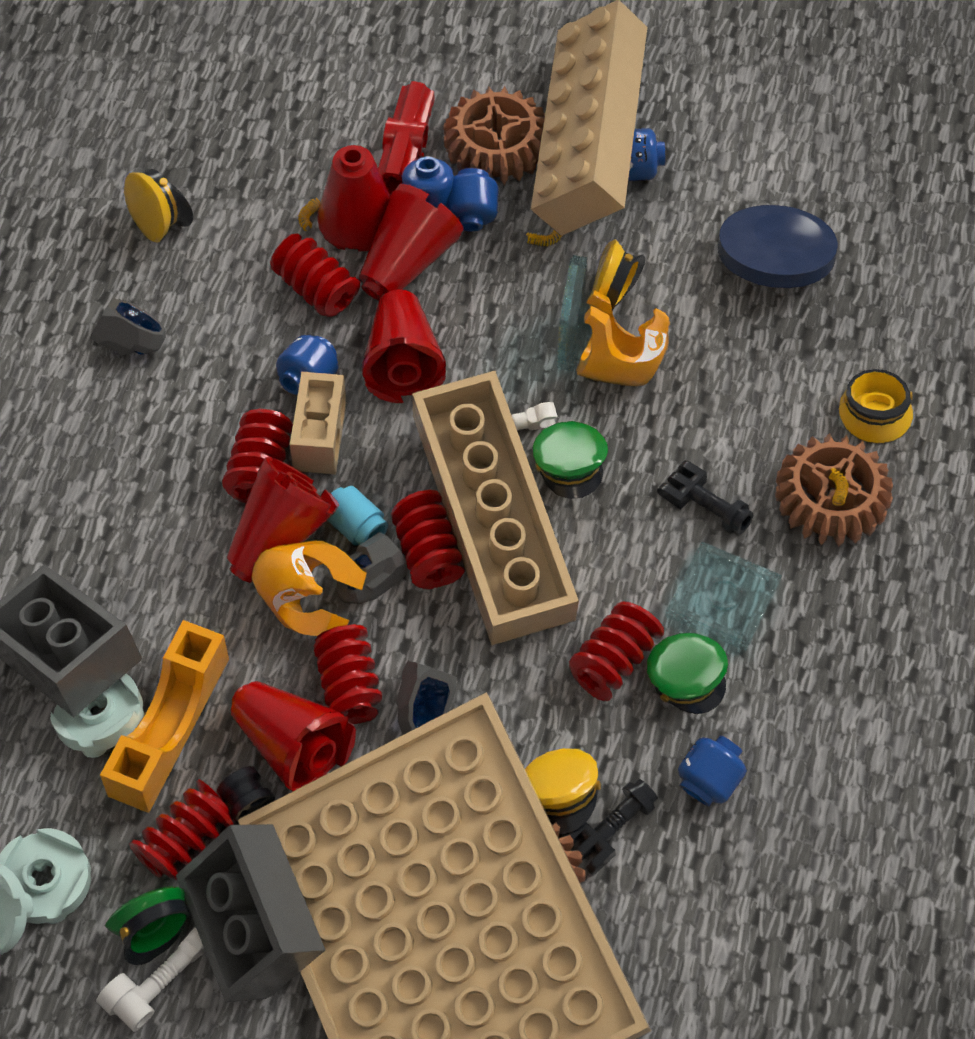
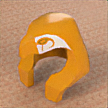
[576,290,670,386]
[252,541,367,636]

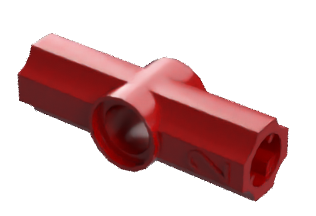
[378,81,435,194]

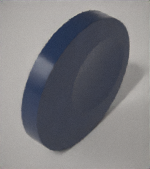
[718,205,838,288]

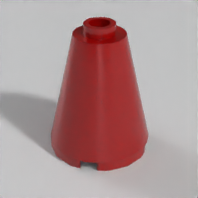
[317,145,391,252]
[359,184,464,301]
[362,289,446,403]
[227,457,339,583]
[231,681,356,791]

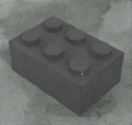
[0,564,142,717]
[176,824,325,1003]

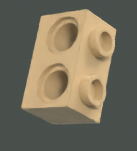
[290,372,347,475]

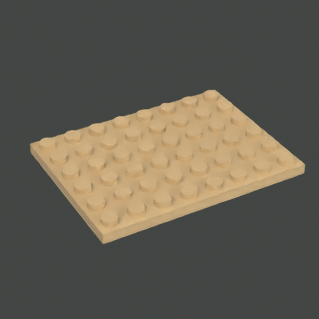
[238,692,651,1039]

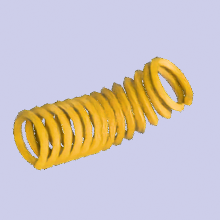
[298,198,320,231]
[526,230,563,247]
[828,468,849,506]

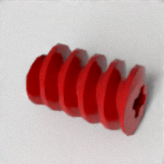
[270,233,361,317]
[222,409,293,504]
[391,489,465,589]
[569,601,664,701]
[313,624,382,724]
[129,779,234,880]

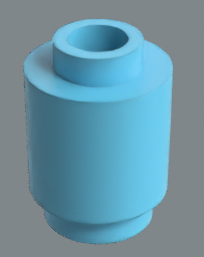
[327,486,388,546]

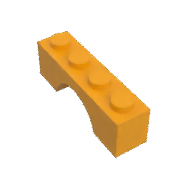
[100,620,229,813]

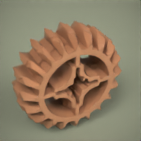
[444,86,545,186]
[775,433,893,547]

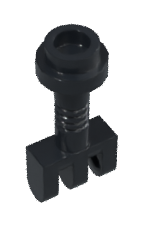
[657,460,754,535]
[564,779,658,876]

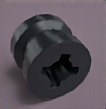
[217,766,275,824]

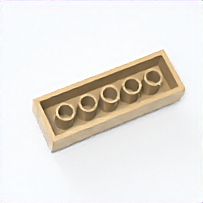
[531,0,647,236]
[412,371,579,645]

